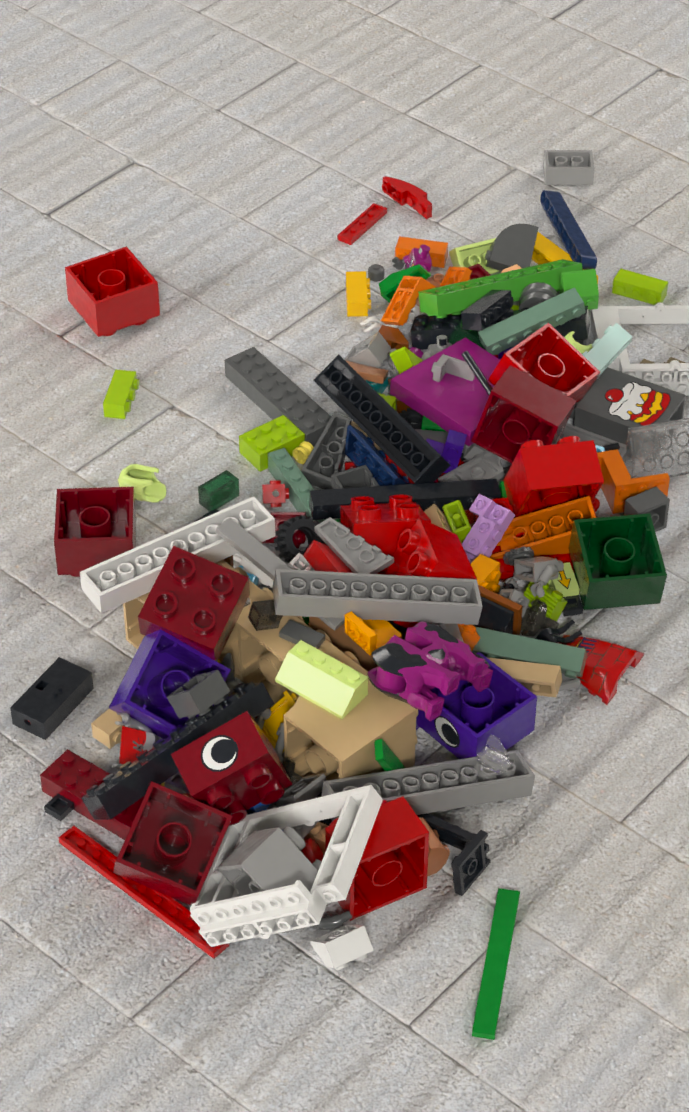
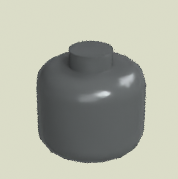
[368,264,385,282]

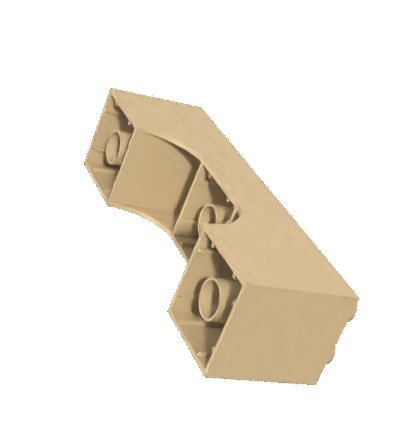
[123,559,418,781]

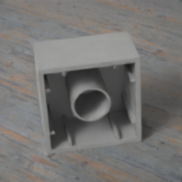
[217,826,330,933]

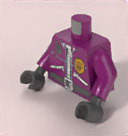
[392,245,432,273]

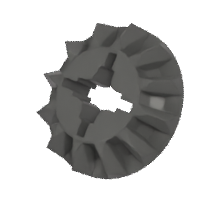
[503,546,534,566]

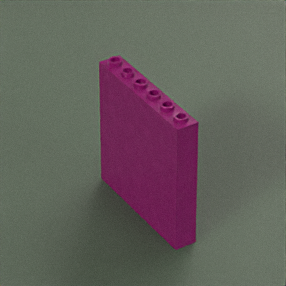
[390,337,500,446]

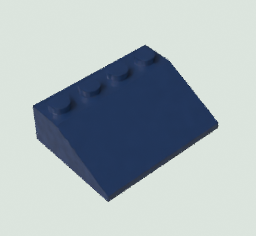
[345,425,410,486]

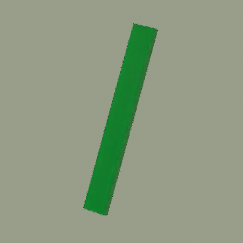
[472,888,520,1040]

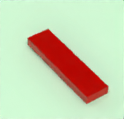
[337,203,387,245]

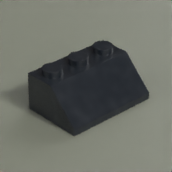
[474,596,514,634]

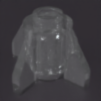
[472,734,511,776]

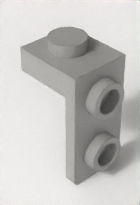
[431,354,475,382]

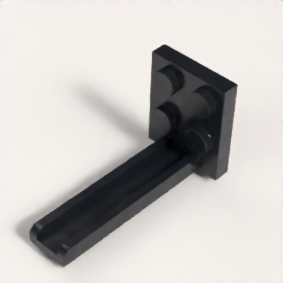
[417,813,491,896]

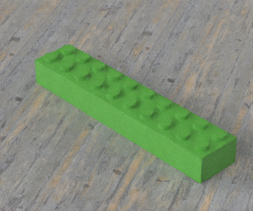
[418,259,582,318]

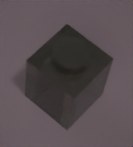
[248,599,283,631]

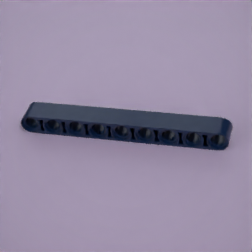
[540,190,597,270]

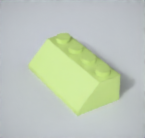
[449,238,501,274]
[275,640,368,719]

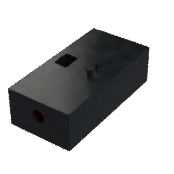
[10,657,94,740]

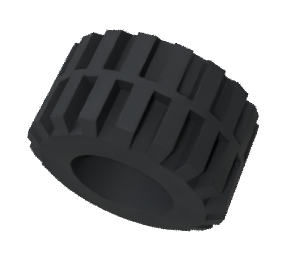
[274,515,326,563]

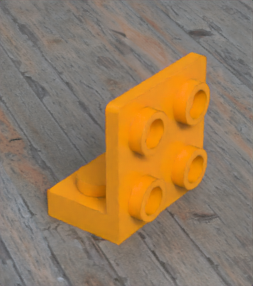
[345,611,402,655]

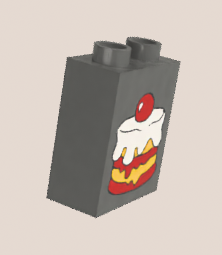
[569,367,686,464]

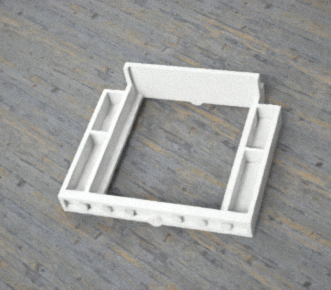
[590,303,689,396]
[189,785,383,947]

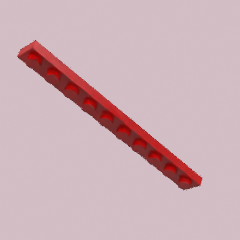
[58,826,229,959]

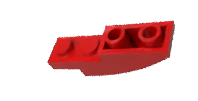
[382,176,432,219]

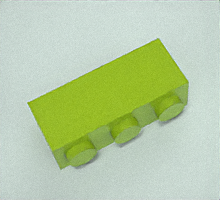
[612,268,668,305]
[103,369,139,419]

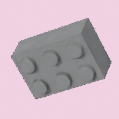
[543,150,595,185]

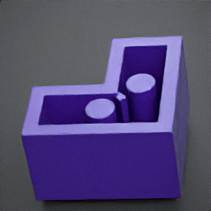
[426,429,467,473]

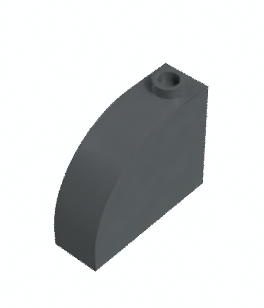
[485,224,539,271]

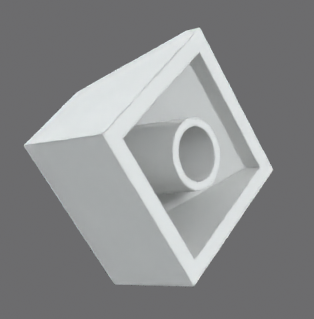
[310,923,374,970]

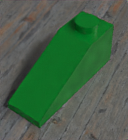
[379,264,431,303]

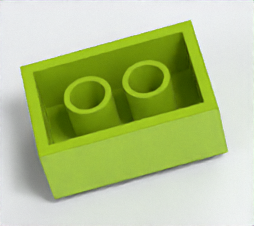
[239,415,305,472]

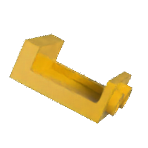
[262,690,299,753]

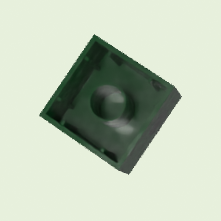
[569,513,667,610]

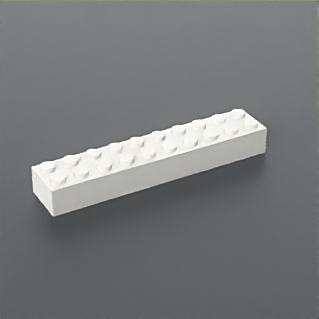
[80,496,275,613]

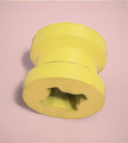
[292,441,314,464]

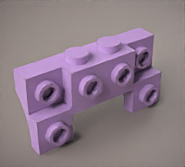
[462,494,515,564]

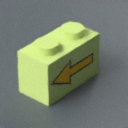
[548,562,580,597]

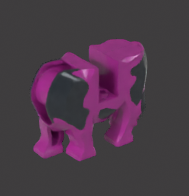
[367,621,493,721]

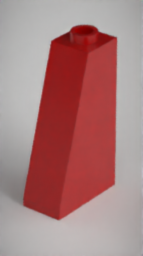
[303,540,353,573]

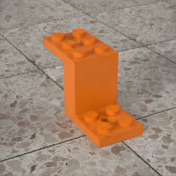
[381,266,472,326]
[597,449,670,514]

